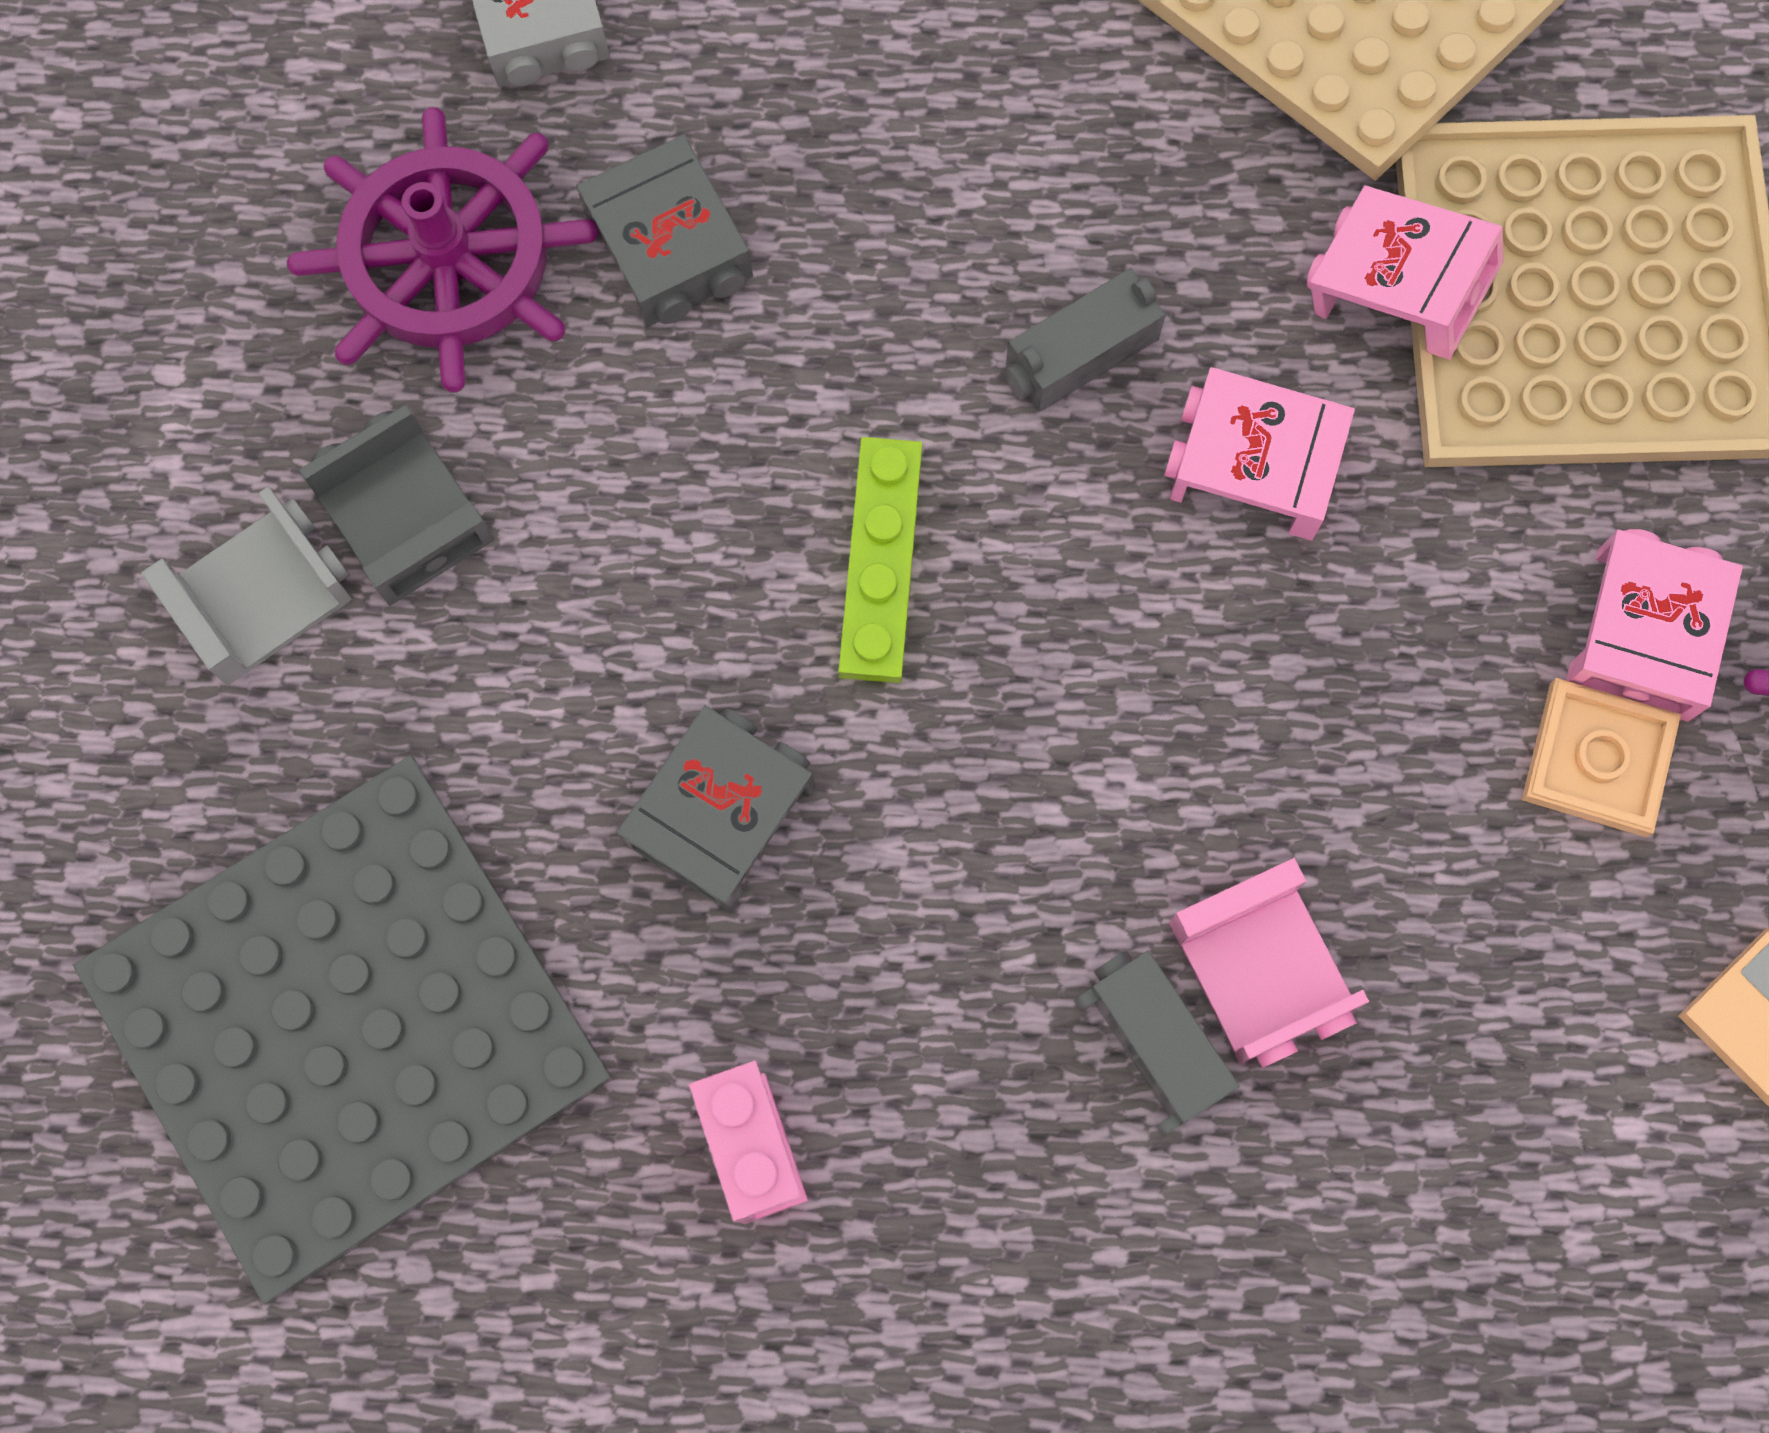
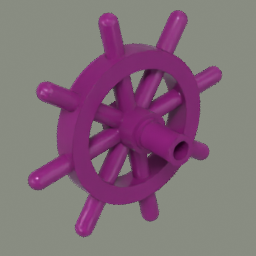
[287,107,599,393]

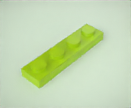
[838,437,922,683]

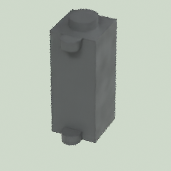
[1003,268,1166,412]
[1074,950,1240,1137]

